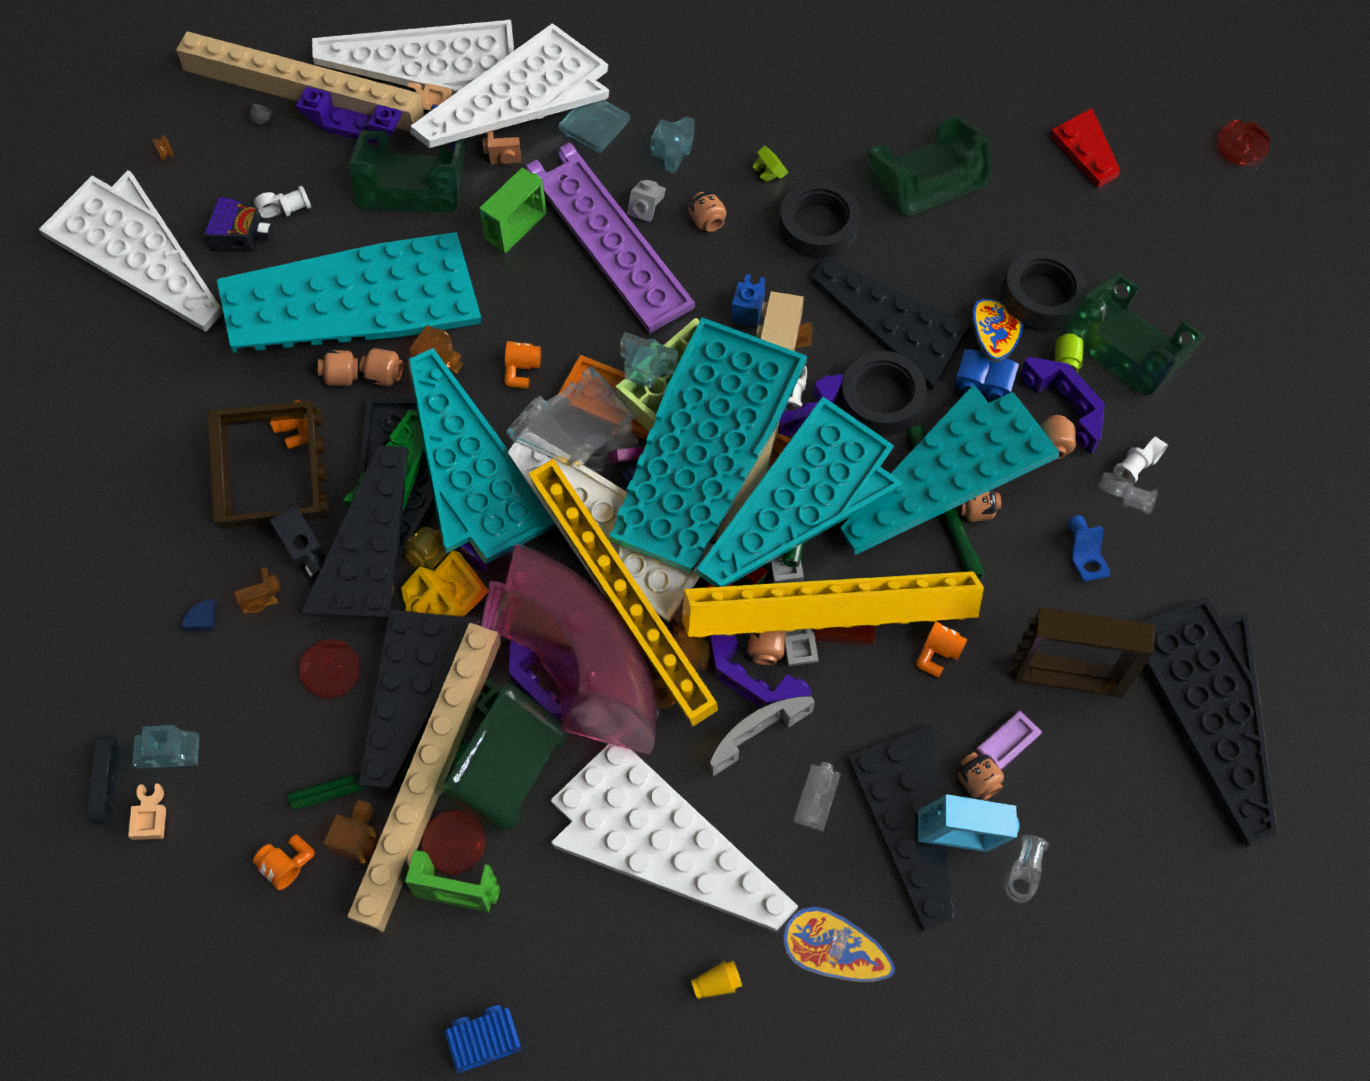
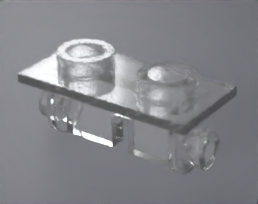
[793,762,841,831]

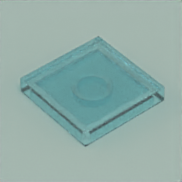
[559,100,630,153]

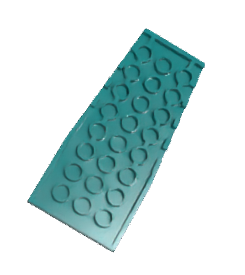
[217,232,481,353]
[609,317,807,573]

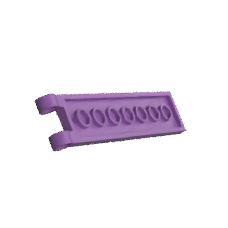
[524,142,695,334]

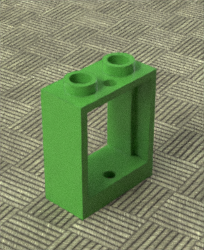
[479,167,547,254]

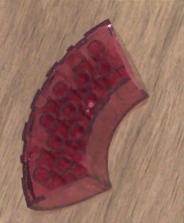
[490,543,657,755]

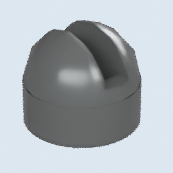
[249,104,272,125]

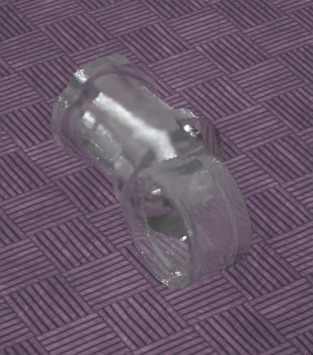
[1099,472,1158,515]
[1006,835,1049,903]

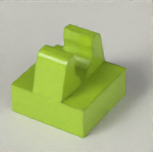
[753,146,788,182]

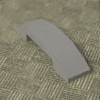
[770,555,819,666]
[710,697,815,776]

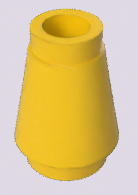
[691,961,742,999]

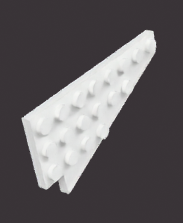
[312,20,514,96]
[410,23,609,148]
[39,170,223,332]
[508,429,714,630]
[551,736,798,932]

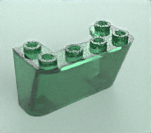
[349,130,465,213]
[1067,272,1206,396]

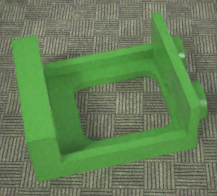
[405,850,500,912]

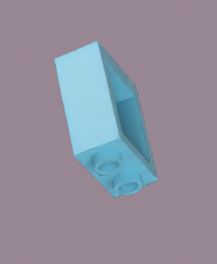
[918,794,1019,852]

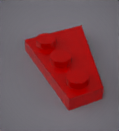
[1050,108,1120,188]

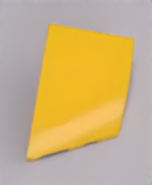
[401,550,489,617]

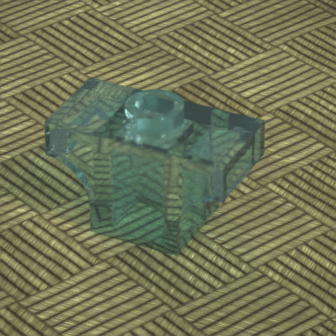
[651,116,695,174]
[620,332,678,388]
[132,725,200,769]

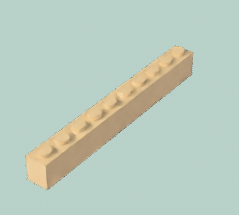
[176,31,424,132]
[711,291,804,542]
[347,622,501,932]

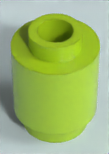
[1054,333,1083,373]

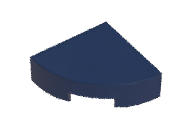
[182,599,217,631]

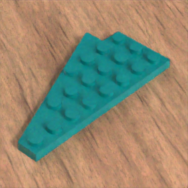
[408,348,556,564]
[841,385,1059,555]
[695,397,902,587]

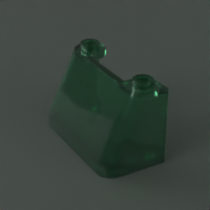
[866,114,992,215]
[438,682,569,833]

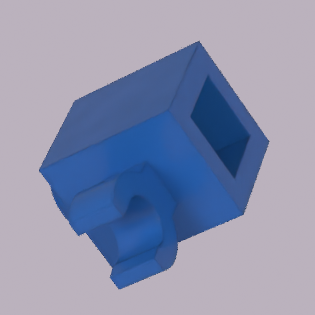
[731,274,765,328]

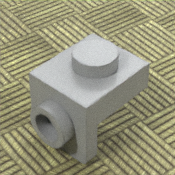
[627,180,666,222]

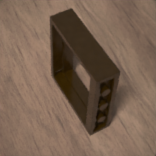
[208,400,329,529]
[1011,607,1155,698]

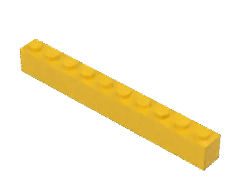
[528,458,718,727]
[682,571,984,637]

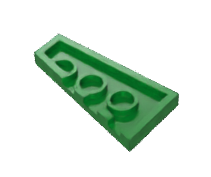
[343,409,425,510]

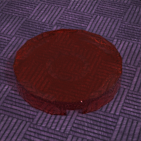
[1217,120,1271,166]
[299,639,361,699]
[422,810,486,874]

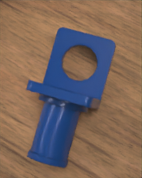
[1067,516,1110,582]

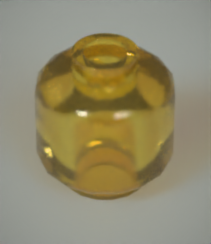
[405,526,448,569]

